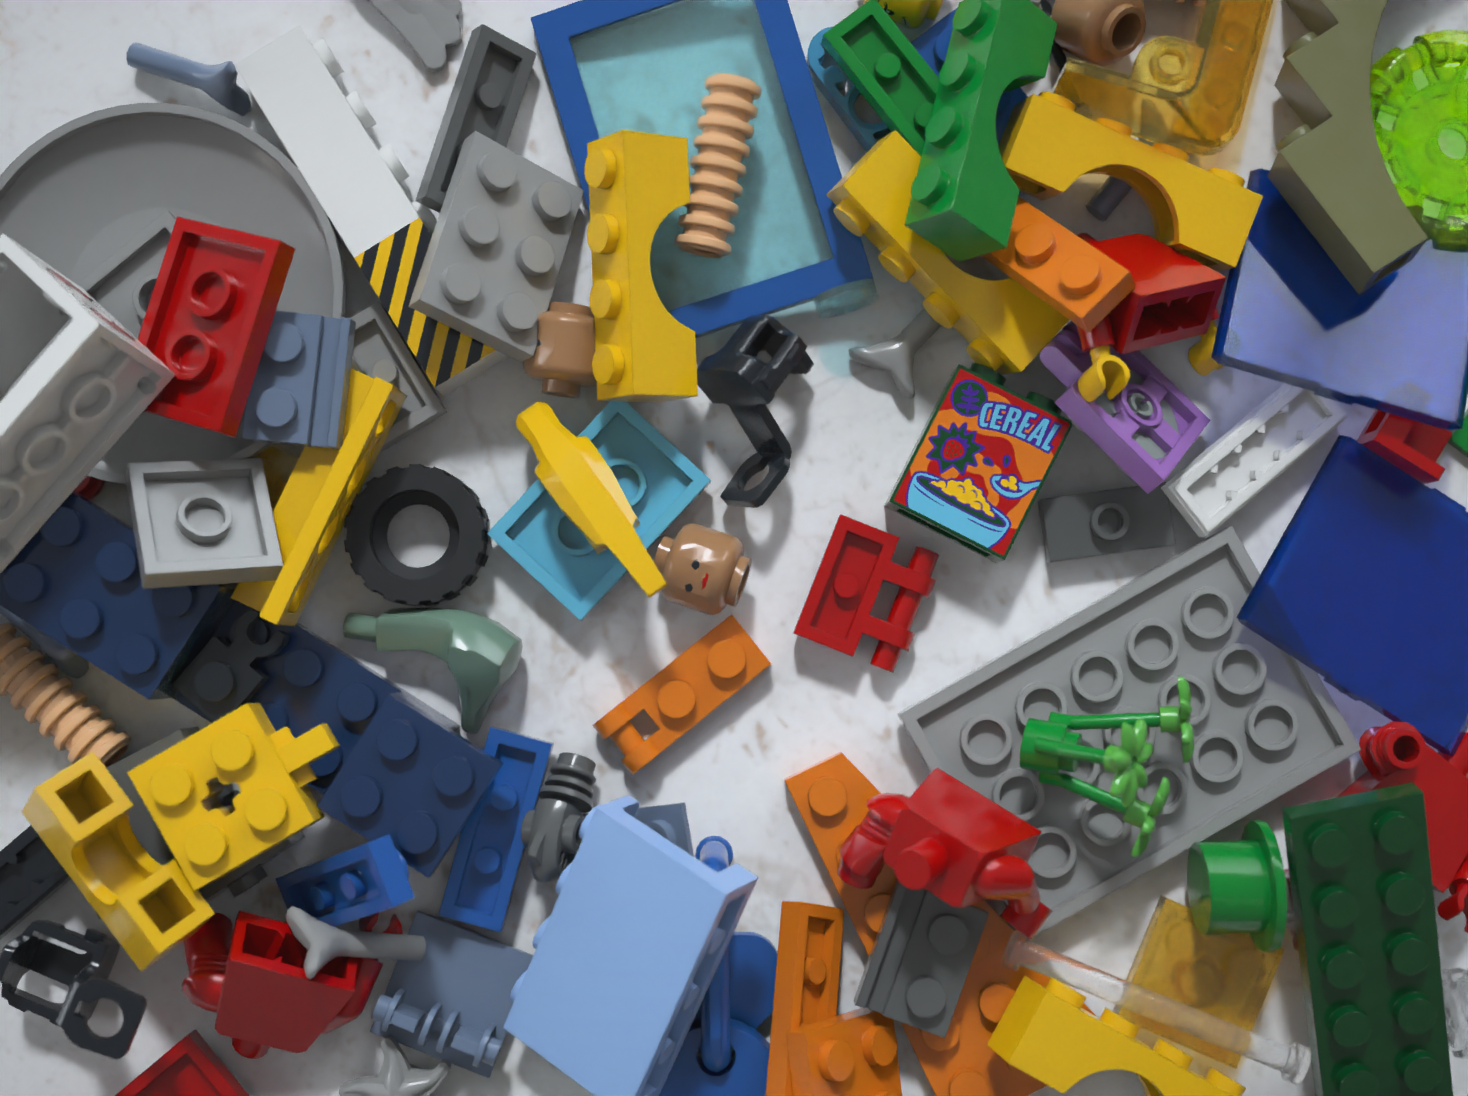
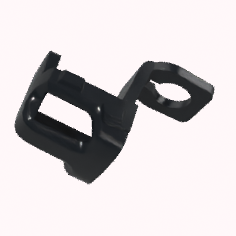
[697,315,813,508]
[0,919,147,1060]

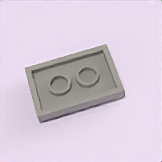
[408,131,584,362]

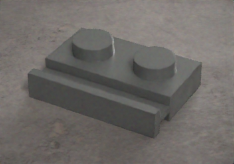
[853,879,989,1038]

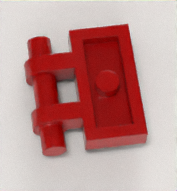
[793,514,939,673]

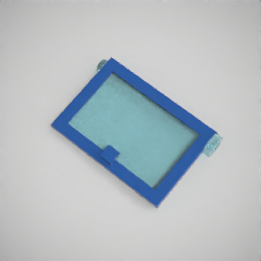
[530,0,879,338]

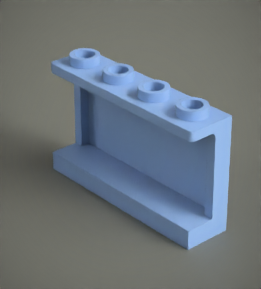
[503,795,758,1096]

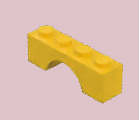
[998,92,1263,272]
[584,130,698,402]
[826,130,1070,375]
[987,976,1246,1096]

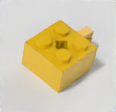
[127,703,341,891]

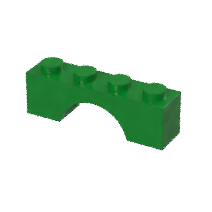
[905,0,1058,262]

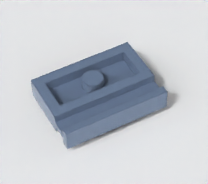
[242,311,356,450]

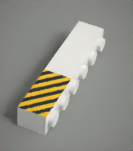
[234,25,508,397]

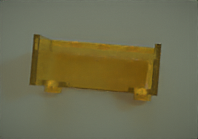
[1051,0,1273,156]

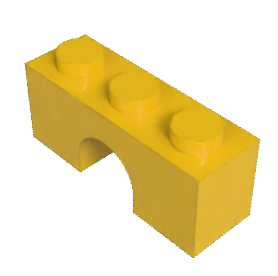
[21,752,215,972]

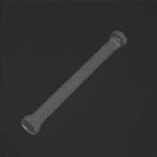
[1002,929,1311,1085]

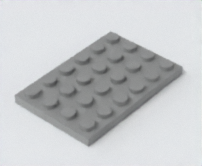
[897,526,1362,941]

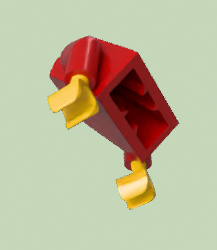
[1077,233,1238,402]

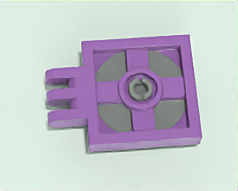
[1040,320,1210,494]

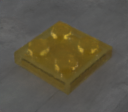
[1113,895,1285,1069]

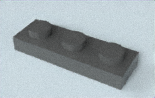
[415,24,537,213]

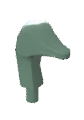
[343,608,523,734]

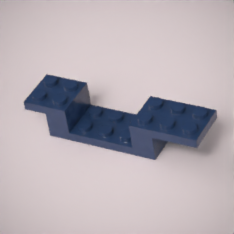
[0,491,504,878]

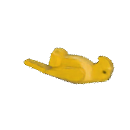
[515,402,668,598]

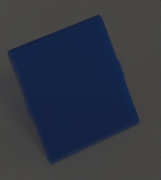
[1211,168,1468,431]
[1236,435,1468,756]

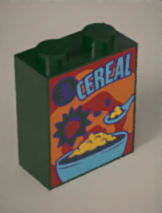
[884,363,1073,563]

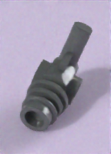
[521,752,596,884]

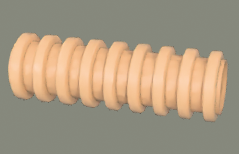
[674,73,762,258]
[0,623,131,768]

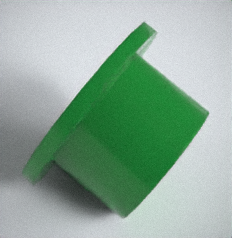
[1187,820,1287,953]

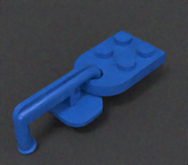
[659,836,777,1096]

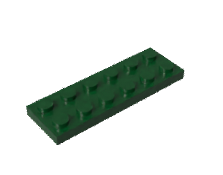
[1281,782,1453,1096]

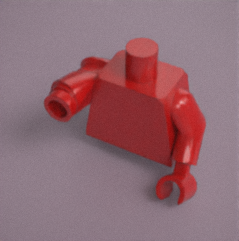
[1335,722,1468,933]
[837,768,1052,940]
[182,910,403,1059]

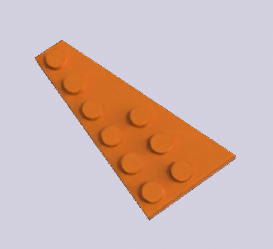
[784,752,1096,1096]

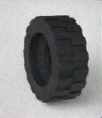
[344,464,491,606]

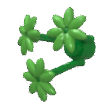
[1020,677,1194,857]

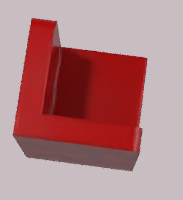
[1353,385,1452,486]

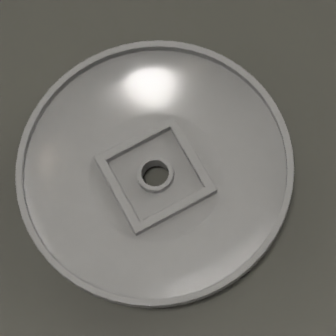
[0,103,346,485]

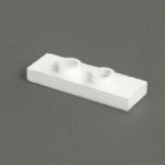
[1161,367,1348,537]

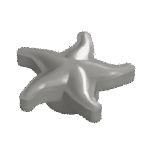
[339,1035,451,1096]

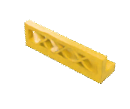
[231,368,407,626]

